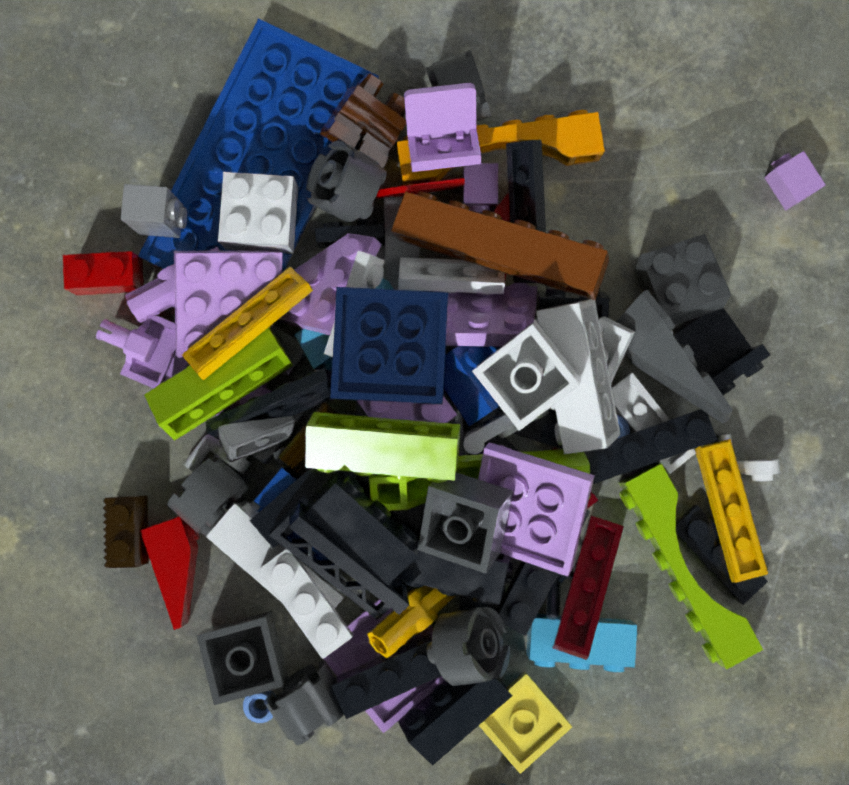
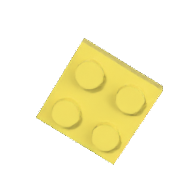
[479,672,572,774]

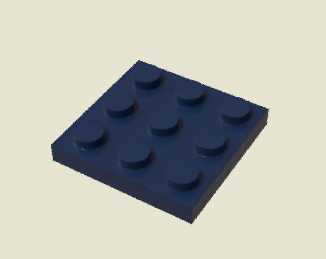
[330,287,448,405]

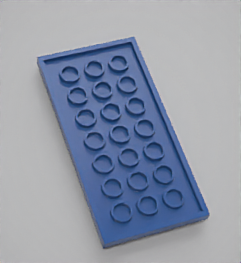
[138,18,379,273]

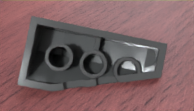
[616,290,733,424]

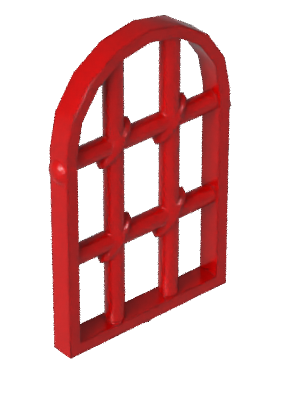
[375,178,465,199]

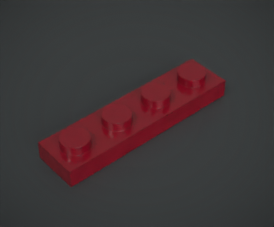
[552,515,624,660]

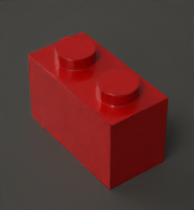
[63,251,144,296]

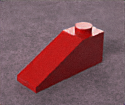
[140,517,200,630]

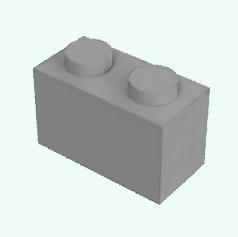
[121,184,187,238]

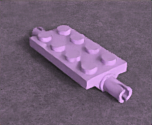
[96,315,272,416]

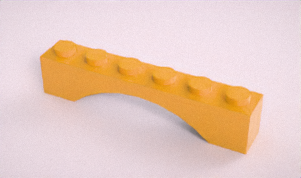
[397,110,605,186]

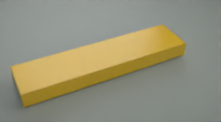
[182,267,313,381]
[694,439,768,583]

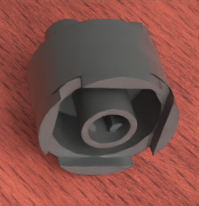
[426,50,492,122]
[306,140,386,222]
[167,454,250,536]
[427,607,510,686]
[264,661,344,746]

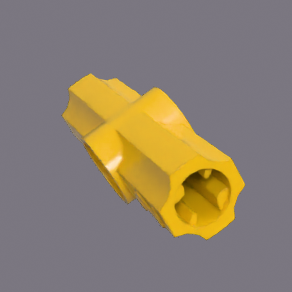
[367,585,455,658]

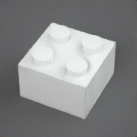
[218,172,298,254]
[472,321,581,431]

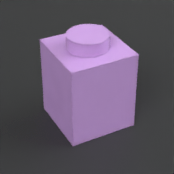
[764,151,826,211]
[462,163,498,214]

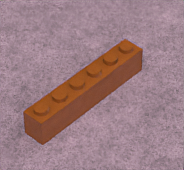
[391,191,609,300]

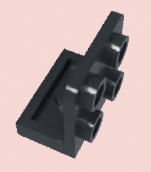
[674,308,770,395]

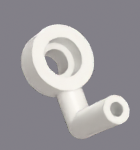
[183,434,252,474]
[717,434,780,481]

